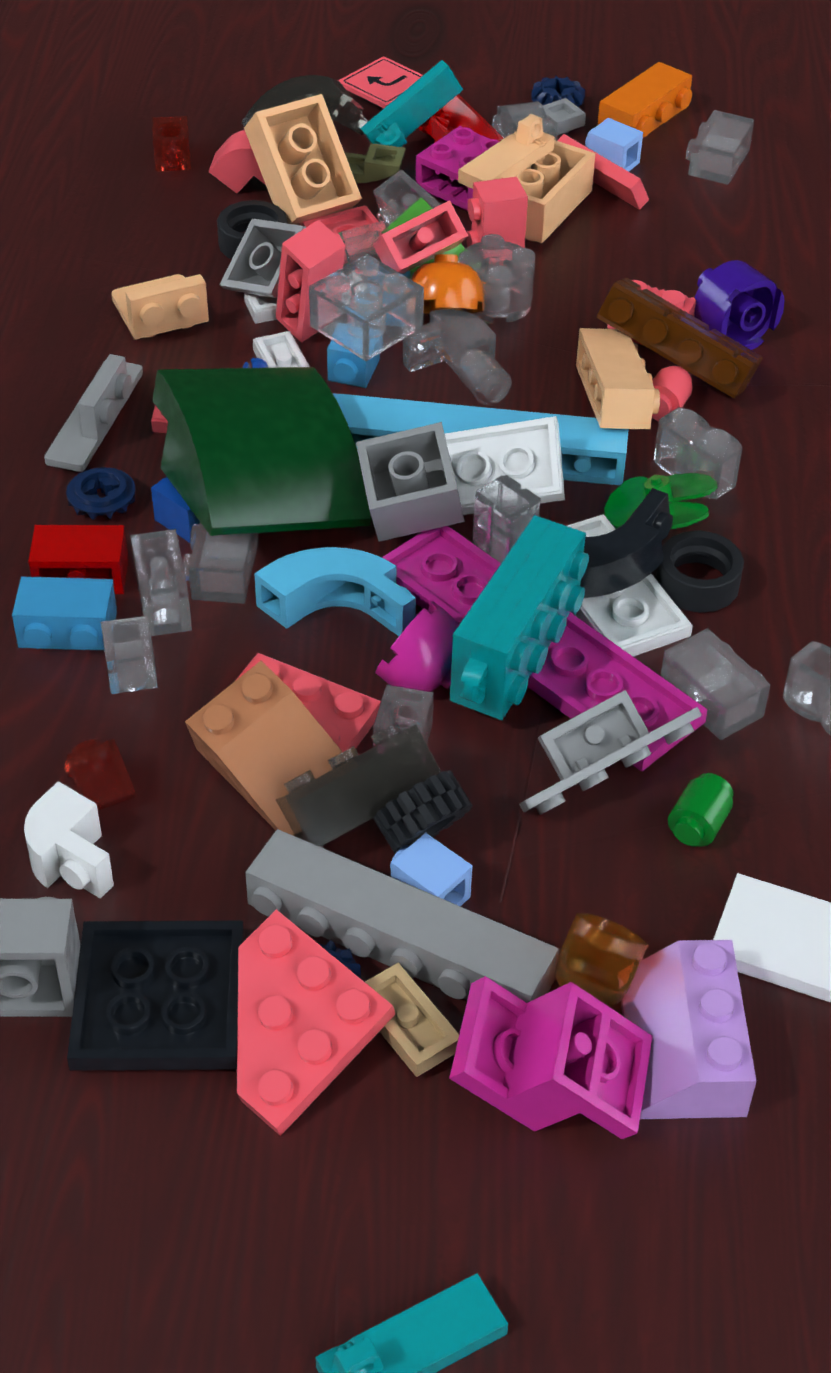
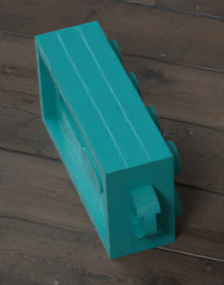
[450,515,589,720]

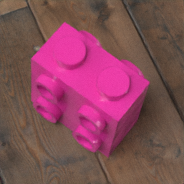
[415,126,500,211]

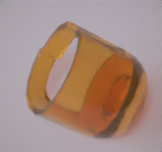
[555,913,649,1007]

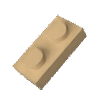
[365,963,459,1077]

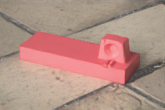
[557,134,649,210]

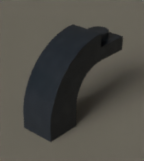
[580,488,673,598]

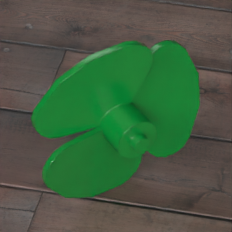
[604,473,717,529]

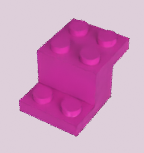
[449,976,653,1139]

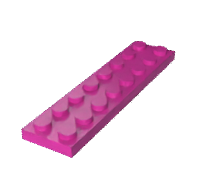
[382,526,708,772]

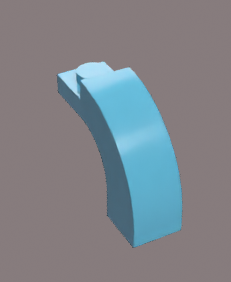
[254,547,416,636]

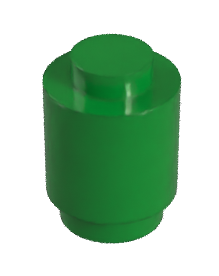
[668,773,733,847]

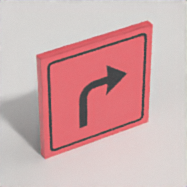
[337,56,423,108]

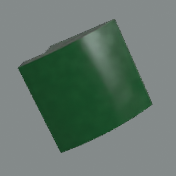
[152,367,372,536]

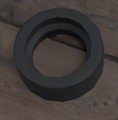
[217,200,288,259]
[656,530,744,613]

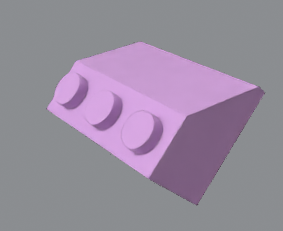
[618,940,756,1119]

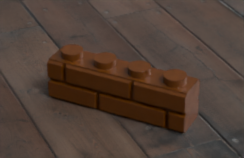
[597,277,763,398]

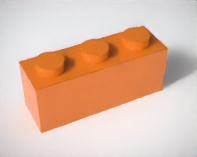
[597,62,692,138]

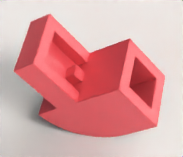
[209,130,266,194]

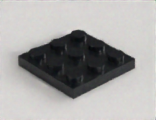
[67,920,244,1071]

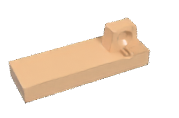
[458,114,555,189]

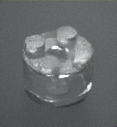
[458,234,535,323]

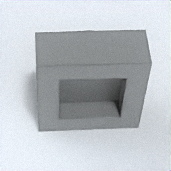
[537,98,586,135]

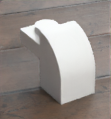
[24,781,114,899]

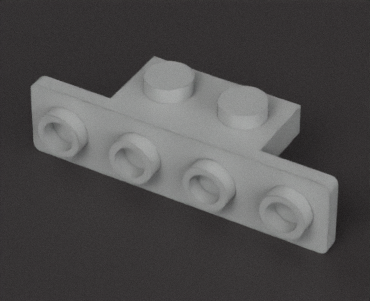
[44,354,143,472]
[519,690,702,815]

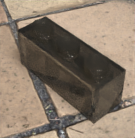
[275,723,441,847]

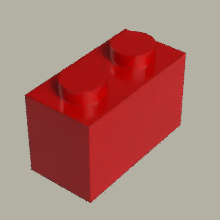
[28,525,129,594]

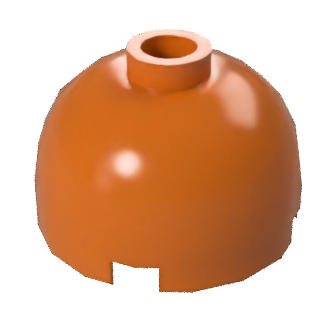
[406,254,485,315]

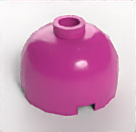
[375,601,459,696]

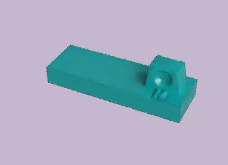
[360,60,463,147]
[315,1273,508,1373]

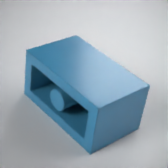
[12,576,117,651]

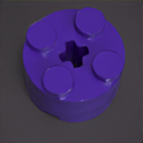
[694,260,785,350]

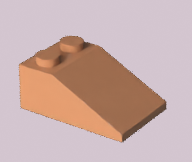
[185,661,364,837]

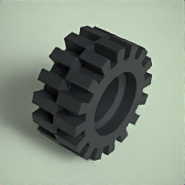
[373,770,473,854]

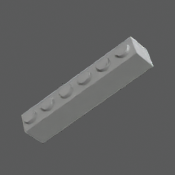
[245,829,559,1003]

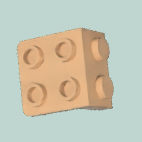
[112,274,209,340]

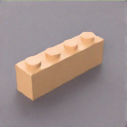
[576,328,660,429]

